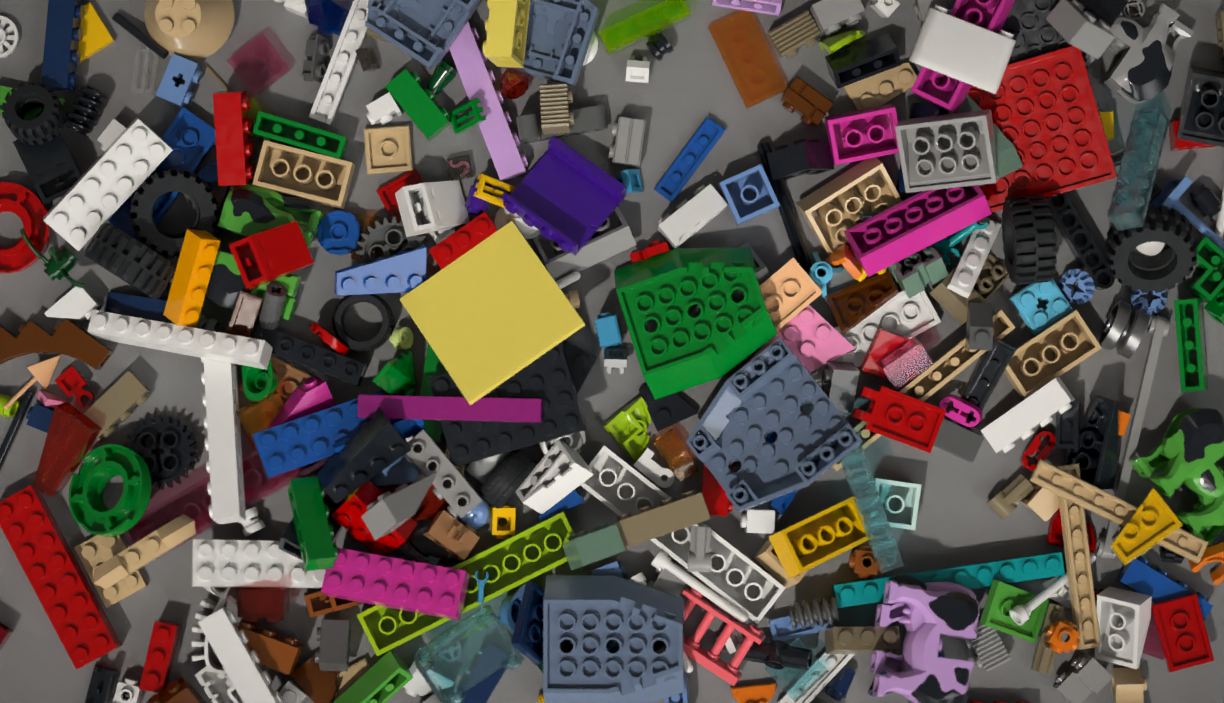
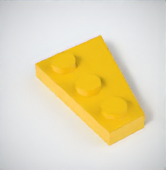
[1111,488,1182,566]

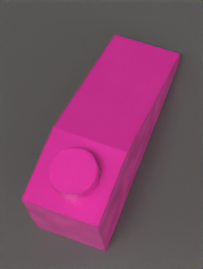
[267,377,336,429]

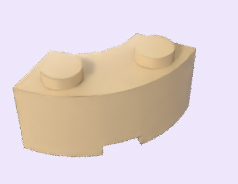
[1111,667,1147,703]

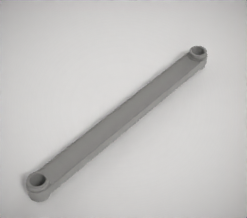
[1095,315,1170,559]

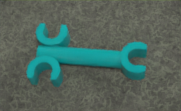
[932,220,990,264]

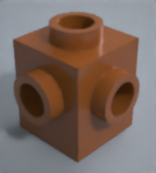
[849,545,882,579]

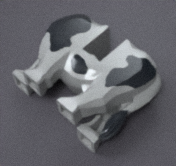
[1085,3,1194,105]

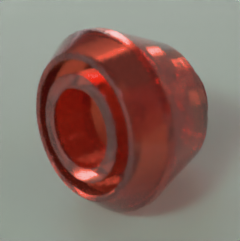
[500,70,529,99]

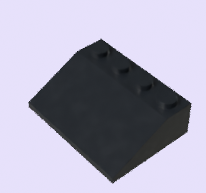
[1176,66,1224,147]

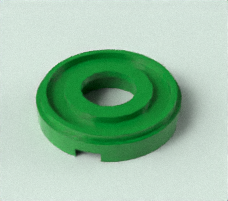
[69,444,151,537]

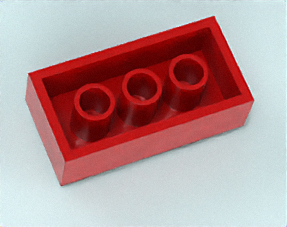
[213,90,256,186]

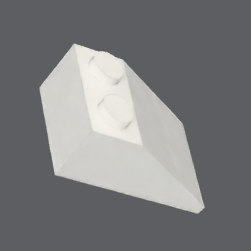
[1094,586,1152,669]

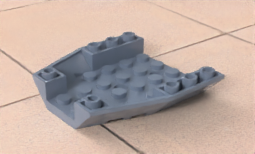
[686,337,863,512]
[543,575,685,703]

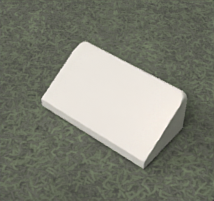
[465,452,509,484]

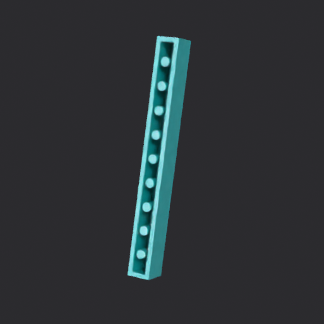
[832,551,1065,608]

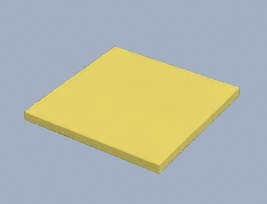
[399,221,585,405]

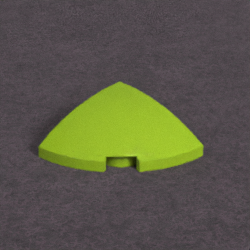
[818,30,866,55]
[602,397,651,461]

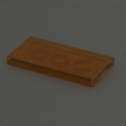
[708,10,788,109]

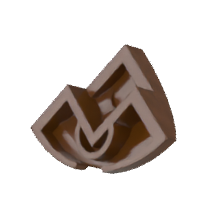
[290,656,340,703]

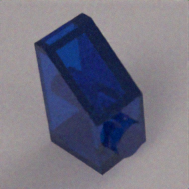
[304,0,350,36]

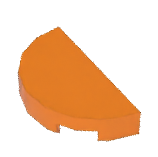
[730,682,776,703]

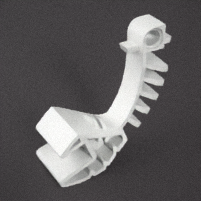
[191,587,263,703]

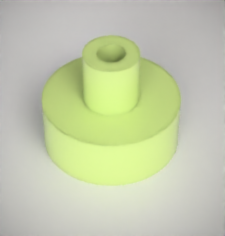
[389,327,414,350]

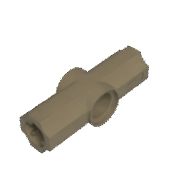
[1031,603,1069,675]

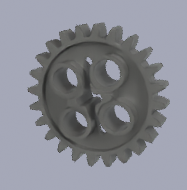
[355,216,430,265]

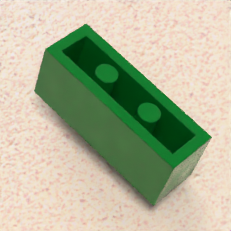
[385,69,450,141]

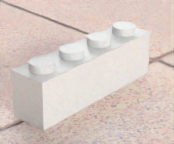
[981,377,1075,453]

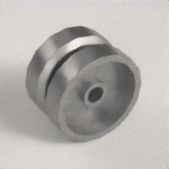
[1098,300,1150,359]

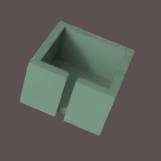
[562,523,626,570]

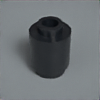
[1189,183,1223,218]

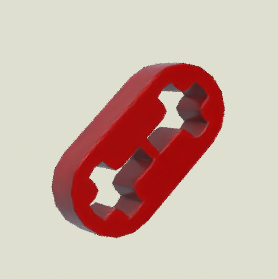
[1020,431,1055,470]

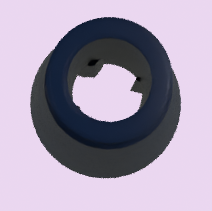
[825,666,856,702]

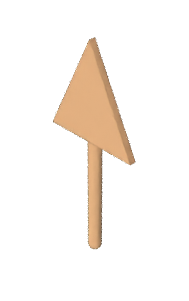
[4,355,61,409]

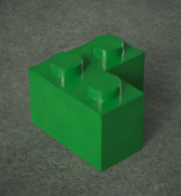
[1188,237,1224,303]

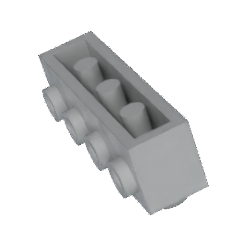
[404,430,484,519]

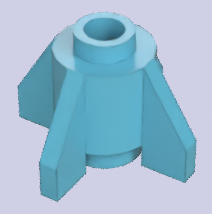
[808,252,843,297]

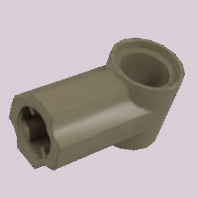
[987,474,1034,520]

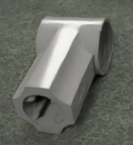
[688,526,712,573]

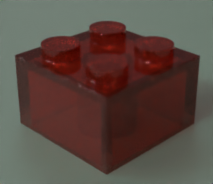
[237,587,290,622]

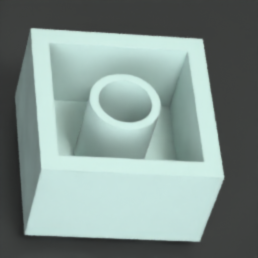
[867,478,921,530]

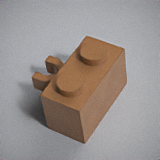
[423,510,480,561]

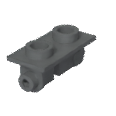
[302,34,330,83]

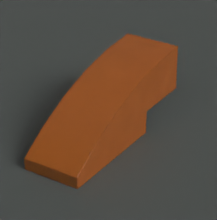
[303,591,364,618]

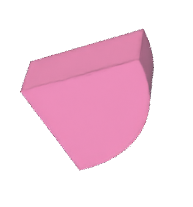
[37,390,68,410]

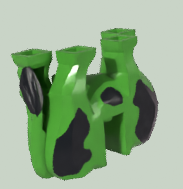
[206,183,323,321]
[1129,408,1224,548]

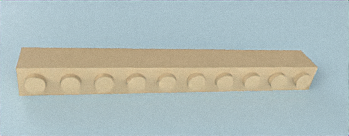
[831,310,1016,471]

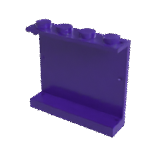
[503,136,626,256]

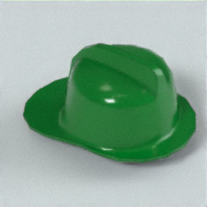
[242,358,279,401]

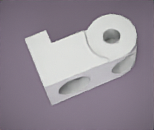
[633,448,674,488]

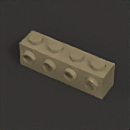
[613,490,711,548]

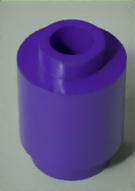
[465,181,492,216]

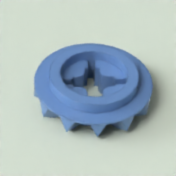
[1059,269,1095,305]
[1130,289,1168,315]

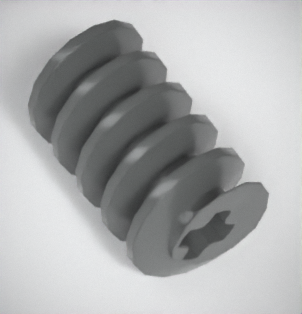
[789,596,838,631]

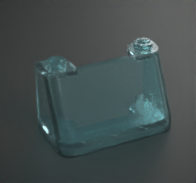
[413,605,524,703]

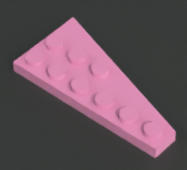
[711,305,855,402]

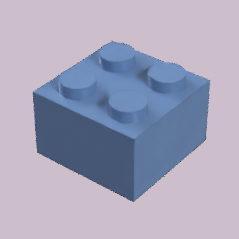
[718,164,780,226]

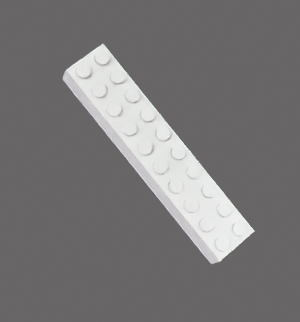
[581,446,786,624]

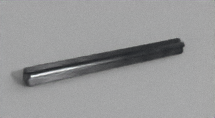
[757,142,812,271]

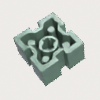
[887,246,949,299]

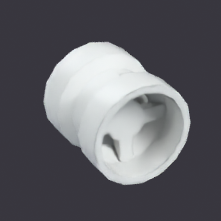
[238,506,266,537]

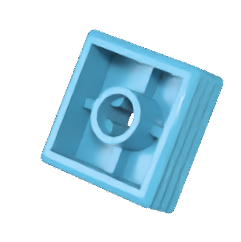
[1009,279,1073,335]

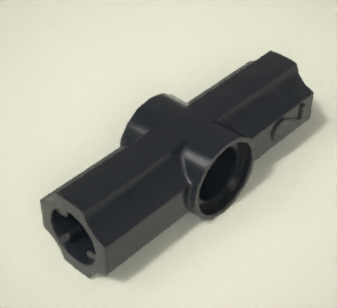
[743,640,813,671]

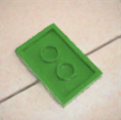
[979,580,1049,643]

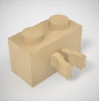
[754,540,808,588]

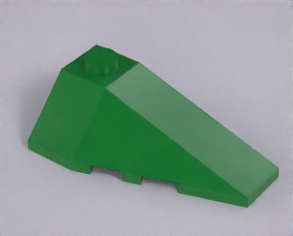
[373,348,417,396]

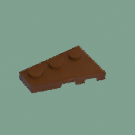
[826,271,898,336]

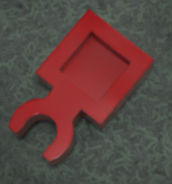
[630,240,669,264]
[54,366,95,408]

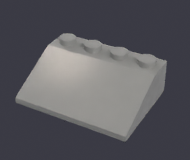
[895,109,997,193]

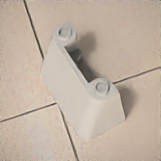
[909,5,1016,94]

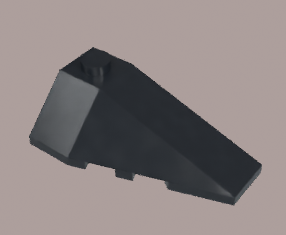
[1063,395,1118,490]

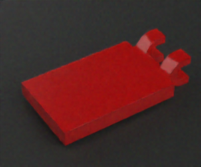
[851,386,946,453]

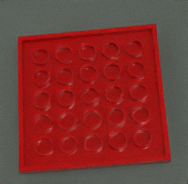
[968,45,1118,213]

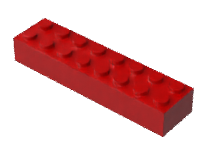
[0,485,122,669]

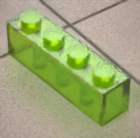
[598,0,691,57]

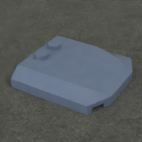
[365,0,481,70]
[490,0,600,86]

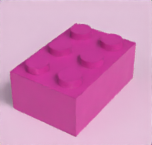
[824,104,899,165]

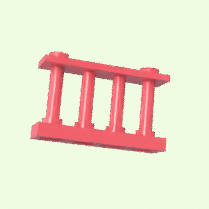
[682,586,766,686]

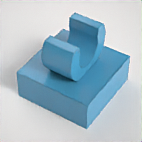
[615,169,644,194]

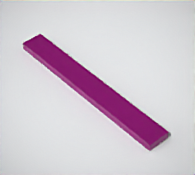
[358,394,542,422]

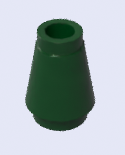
[427,60,457,95]

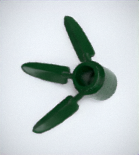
[20,228,85,288]

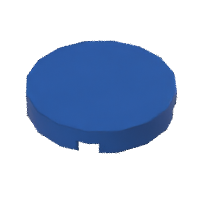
[317,210,362,256]

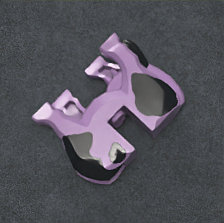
[869,576,979,703]

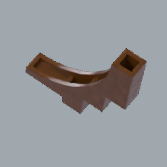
[0,318,114,370]

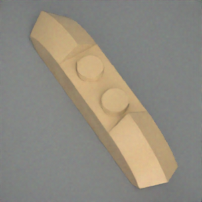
[93,514,196,589]

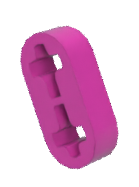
[939,394,983,427]

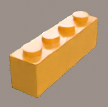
[163,229,220,326]

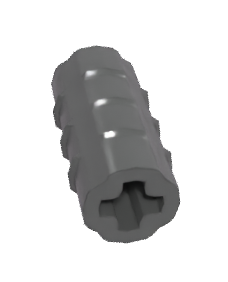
[258,282,286,330]

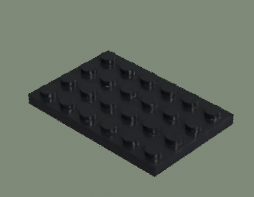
[428,342,587,467]

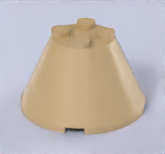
[144,0,235,60]

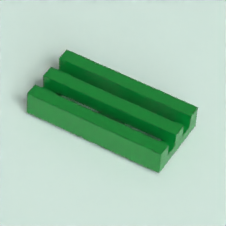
[449,98,486,134]

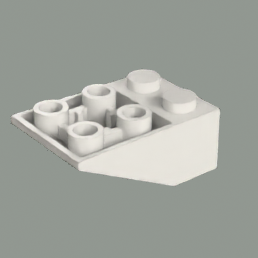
[395,180,470,237]

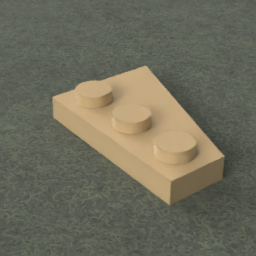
[843,62,917,110]

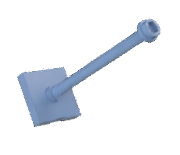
[1150,176,1224,252]

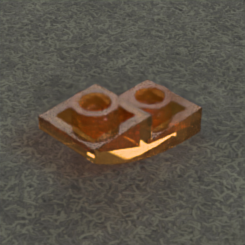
[654,429,699,482]

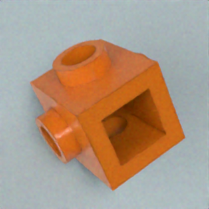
[1044,619,1080,655]

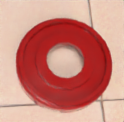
[0,182,52,274]

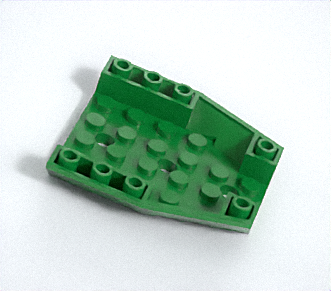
[614,247,778,400]

